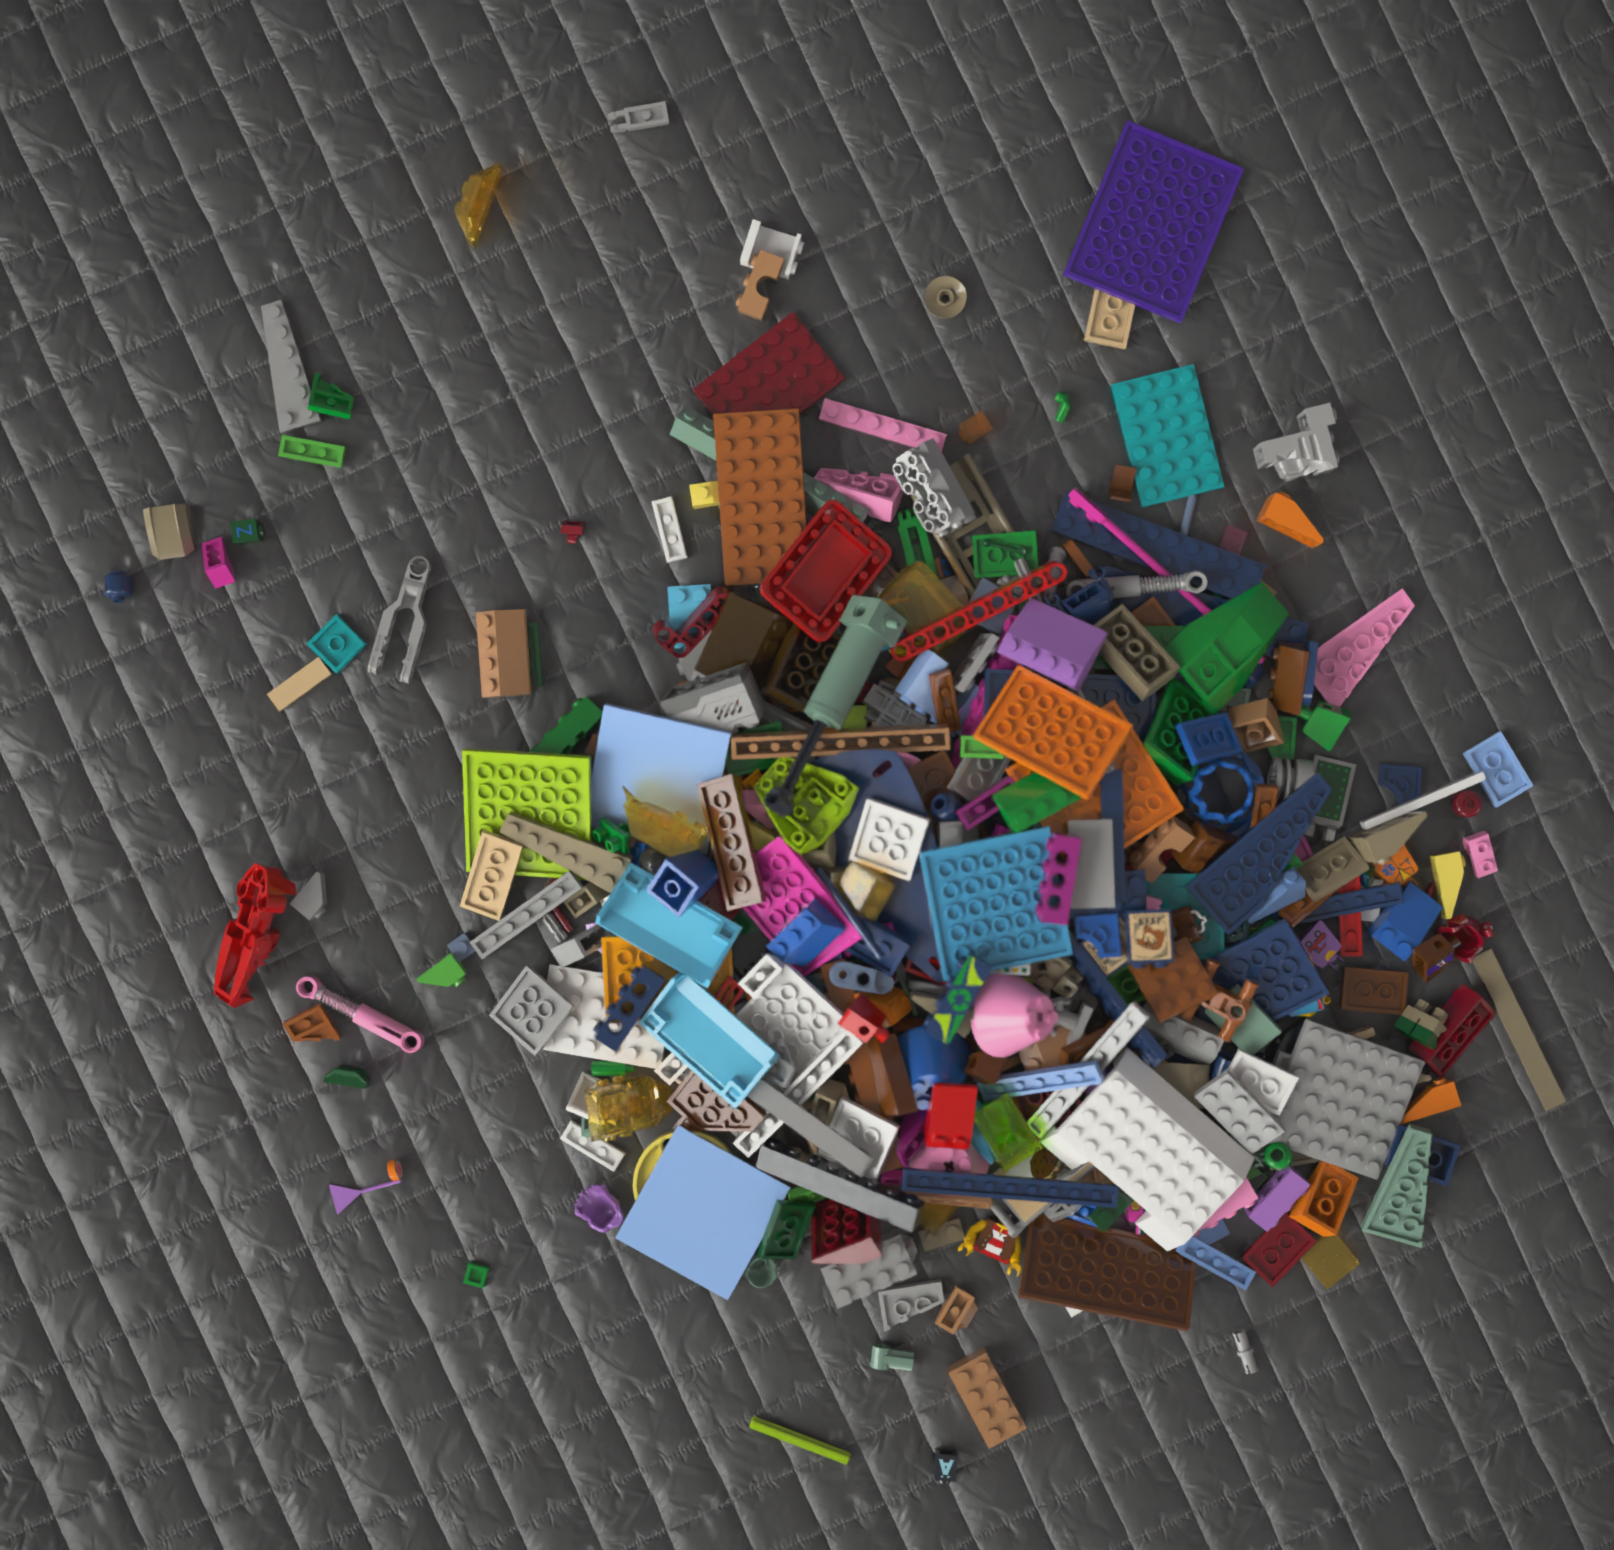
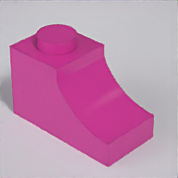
[202,537,235,589]

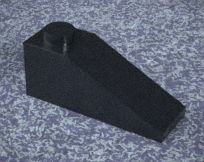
[1271,1006,1328,1054]

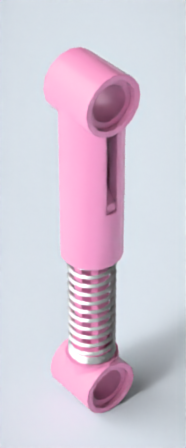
[296,975,424,1053]

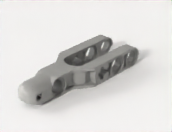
[367,556,431,684]

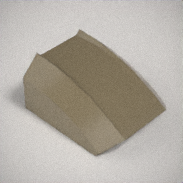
[143,504,195,560]

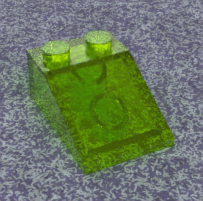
[974,1093,1043,1173]

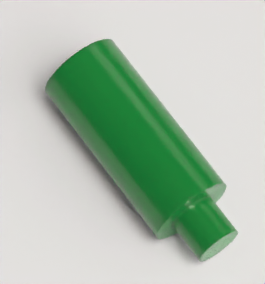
[591,1060,634,1076]

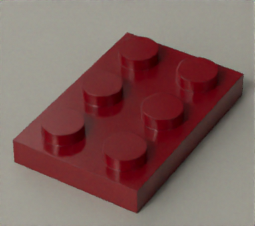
[1240,1212,1316,1288]

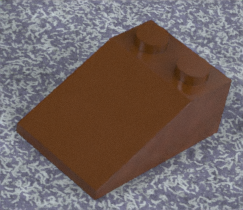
[1171,820,1239,874]

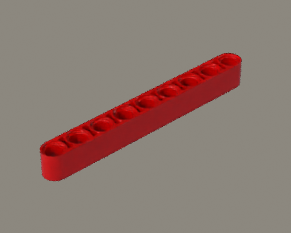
[890,560,1067,661]

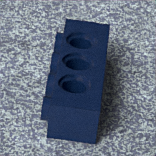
[593,963,665,1052]

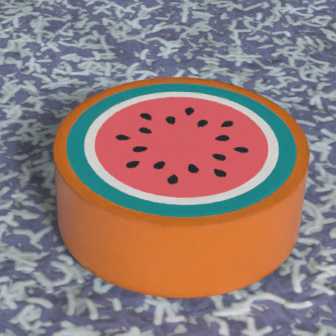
[387,1159,403,1181]

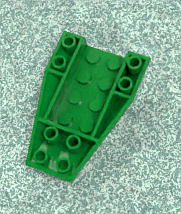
[1163,582,1289,716]

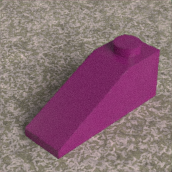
[956,776,1015,830]
[897,1108,928,1167]

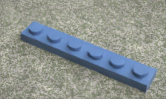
[977,1060,1104,1101]

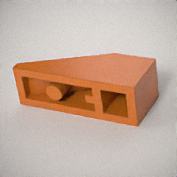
[1400,1077,1461,1125]

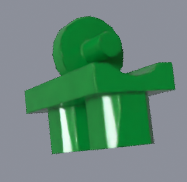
[593,817,631,854]

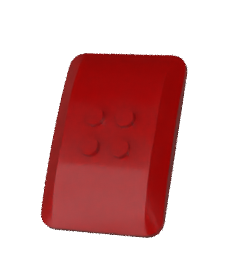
[760,500,892,642]

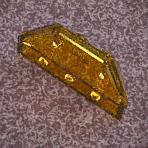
[454,163,503,249]

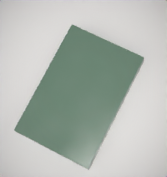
[1205,984,1282,1055]

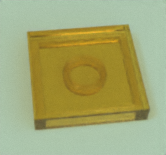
[1301,1235,1360,1290]

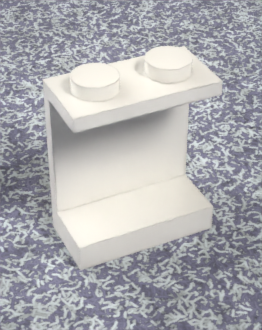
[740,219,804,280]

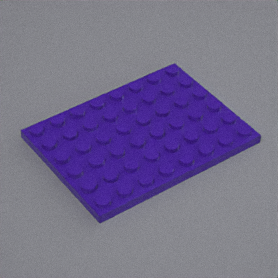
[1063,120,1244,324]

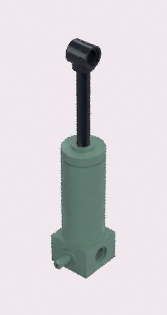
[764,595,907,817]

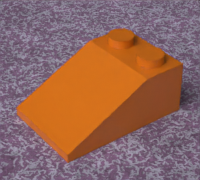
[1256,492,1324,548]
[1289,1161,1359,1237]

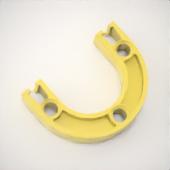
[633,1130,733,1201]

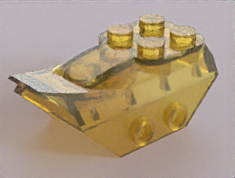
[622,785,709,857]
[585,1076,673,1142]

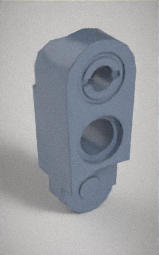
[829,961,894,994]

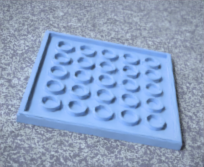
[591,703,732,855]
[615,1124,790,1300]

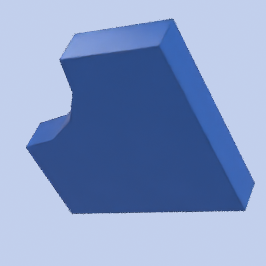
[1074,913,1122,958]

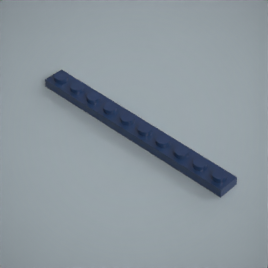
[901,1167,1119,1208]

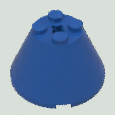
[897,1025,972,1110]

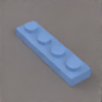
[1175,1236,1256,1291]

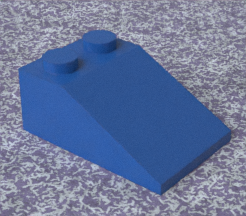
[1367,881,1443,962]

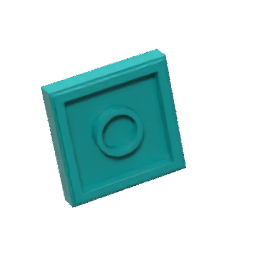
[307,614,367,674]

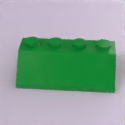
[992,772,1083,833]

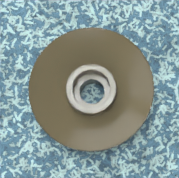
[924,276,967,319]

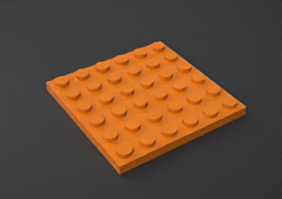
[1005,700,1184,860]

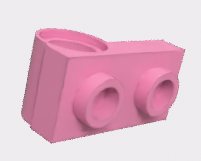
[1462,831,1498,878]

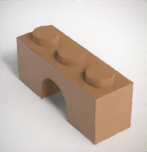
[736,249,785,321]
[1128,816,1195,883]

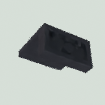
[732,931,775,978]

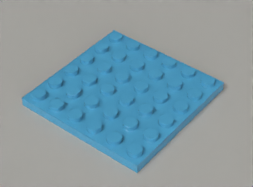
[919,826,1072,981]

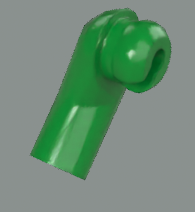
[1054,391,1071,423]

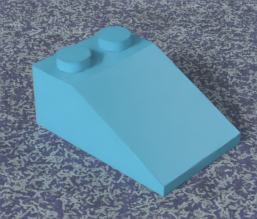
[668,584,713,648]

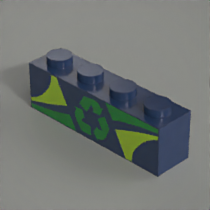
[924,953,992,1045]

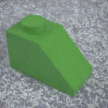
[416,953,469,987]

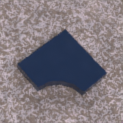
[1377,764,1423,809]

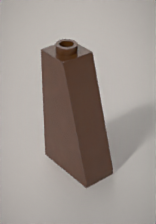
[868,1033,918,1115]

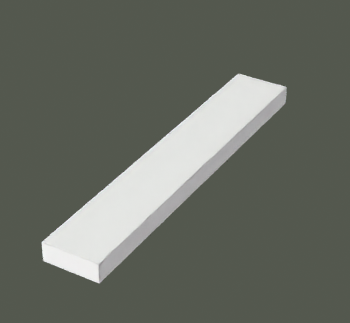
[1360,772,1486,830]

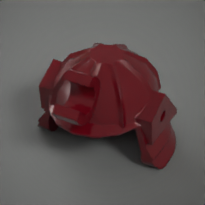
[1437,914,1494,963]

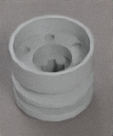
[1267,757,1314,802]

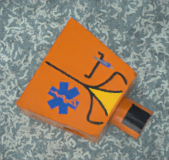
[1368,845,1418,887]

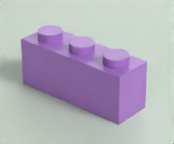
[1243,1165,1310,1232]

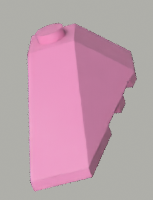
[814,468,904,522]

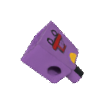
[1298,920,1344,970]

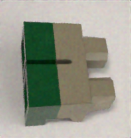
[1394,999,1448,1050]

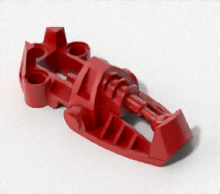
[214,863,296,1008]

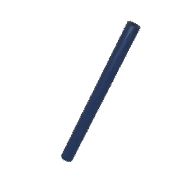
[814,867,885,960]

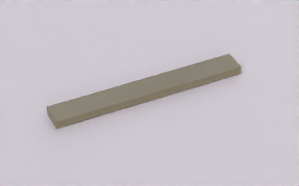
[1472,948,1566,1111]

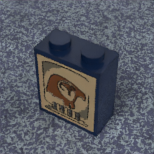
[1124,909,1174,969]
[1078,915,1127,978]

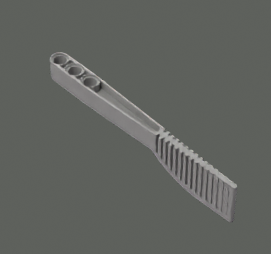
[747,1079,875,1177]

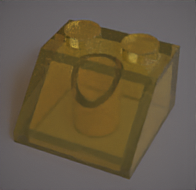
[836,860,895,922]

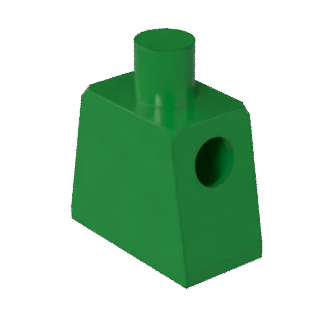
[1297,701,1351,752]

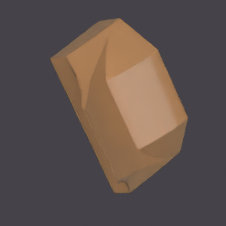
[935,1285,978,1335]

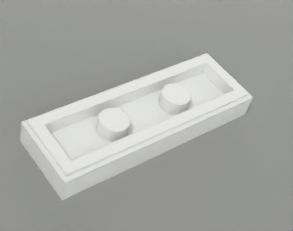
[652,496,688,563]
[560,1120,626,1172]

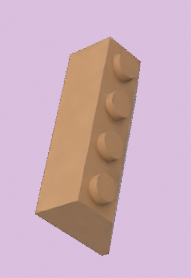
[476,609,532,698]

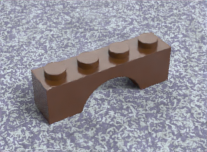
[964,1052,1009,1085]

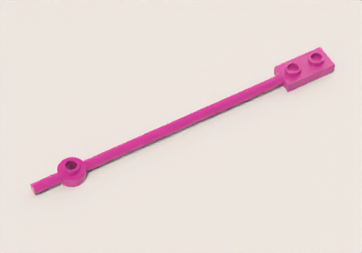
[1068,487,1266,664]

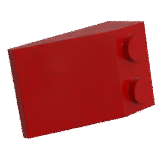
[924,1083,977,1149]

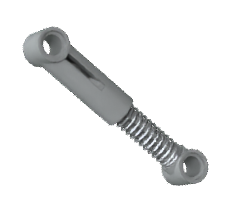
[1066,570,1207,598]

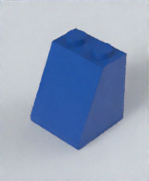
[646,843,719,918]

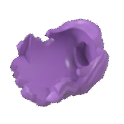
[574,1183,624,1233]

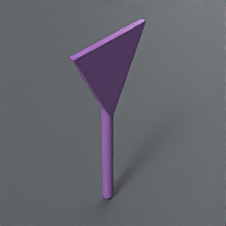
[329,1179,402,1215]

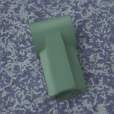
[870,1344,914,1371]

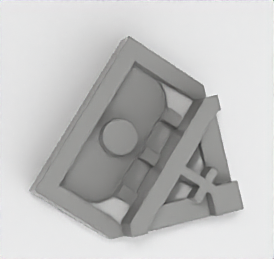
[764,1039,796,1088]

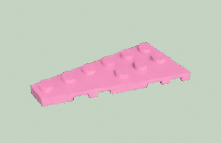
[1314,588,1415,707]

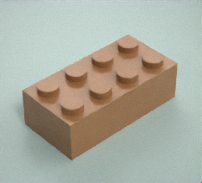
[947,1347,1027,1449]

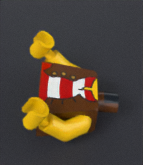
[958,1209,1022,1277]

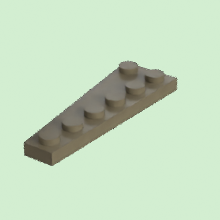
[499,812,632,893]

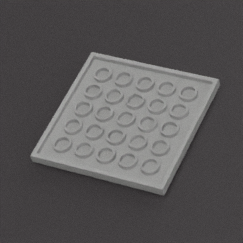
[1269,1019,1425,1180]

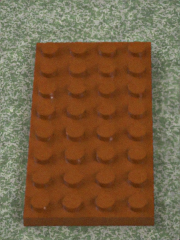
[713,408,807,586]

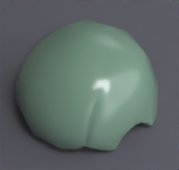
[745,1254,778,1288]

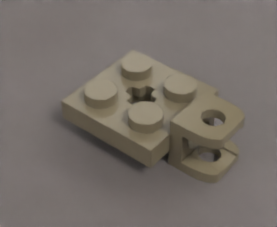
[1024,956,1083,998]

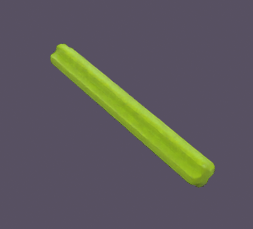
[749,1416,851,1464]

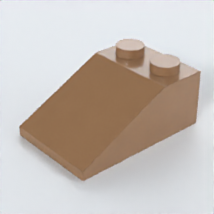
[1018,1025,1086,1071]

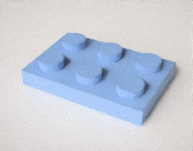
[1462,731,1533,807]

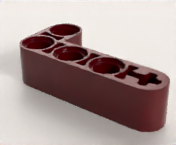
[652,586,729,658]

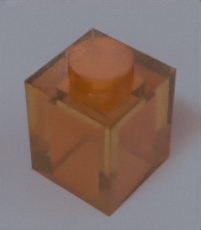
[958,411,993,445]

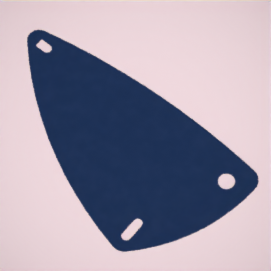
[807,749,944,982]

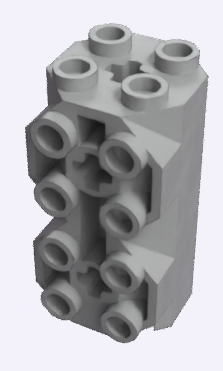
[893,438,977,539]

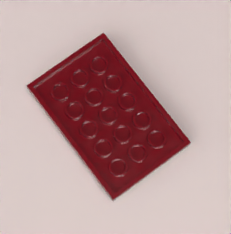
[693,312,845,416]

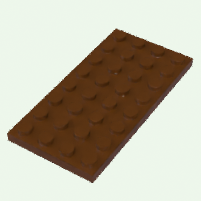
[1018,1214,1196,1331]

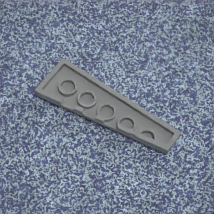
[261,300,321,434]

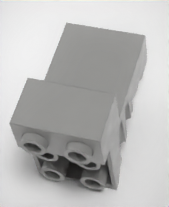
[1253,403,1339,482]

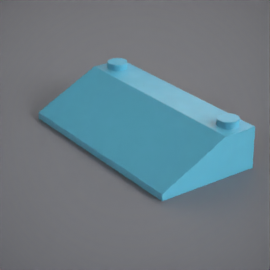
[596,862,743,988]
[639,973,781,1109]

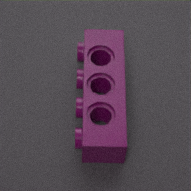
[1035,832,1082,925]

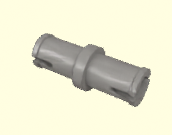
[1232,1328,1258,1374]

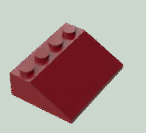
[811,1198,882,1264]

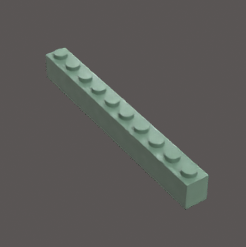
[670,405,870,523]

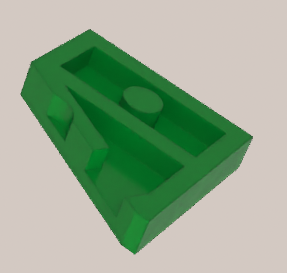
[307,372,354,420]

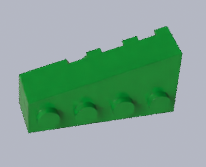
[529,697,603,754]

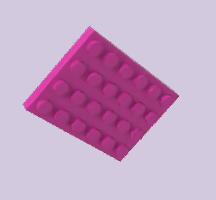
[742,835,861,977]

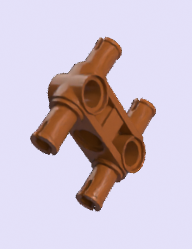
[1179,958,1259,1042]

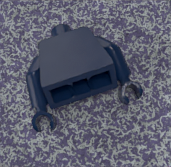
[1044,566,1114,626]

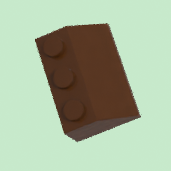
[1267,641,1309,715]

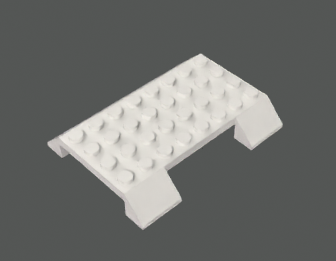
[654,953,863,1158]
[1040,1047,1255,1251]

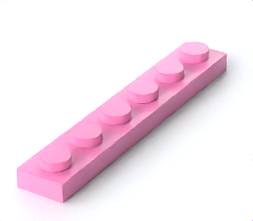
[819,398,947,452]

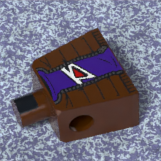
[1412,934,1461,983]

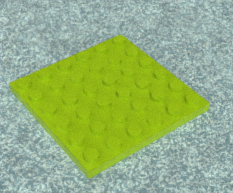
[462,748,592,880]

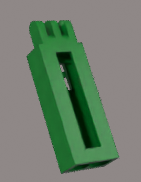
[897,508,939,589]

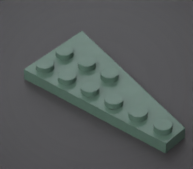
[1361,1124,1432,1248]

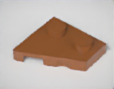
[282,1003,341,1042]

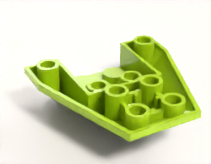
[753,757,858,855]

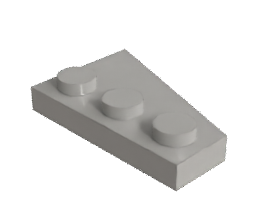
[878,1279,944,1332]

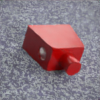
[837,993,890,1043]

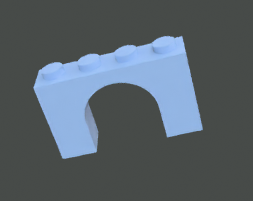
[895,650,979,737]

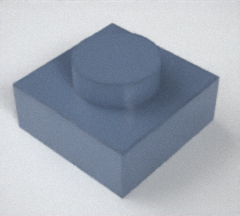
[447,933,475,962]

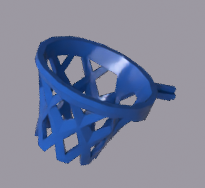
[1164,751,1265,836]

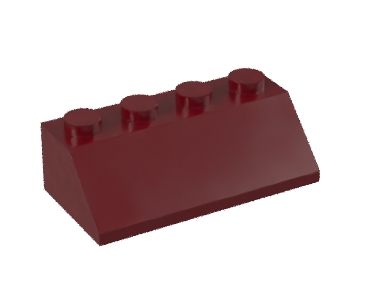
[1408,984,1496,1077]

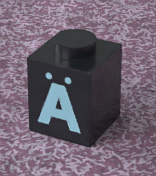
[933,1449,957,1484]

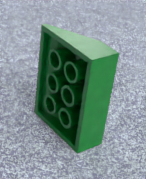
[1143,676,1219,786]

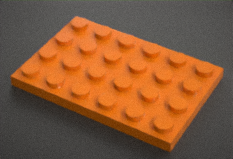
[973,665,1133,800]

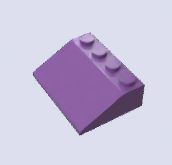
[997,598,1108,692]

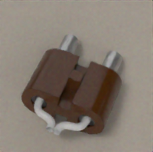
[1171,904,1207,944]

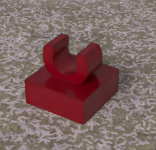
[561,520,585,544]

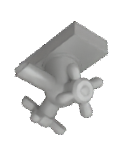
[1050,997,1093,1044]

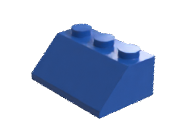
[766,898,846,967]

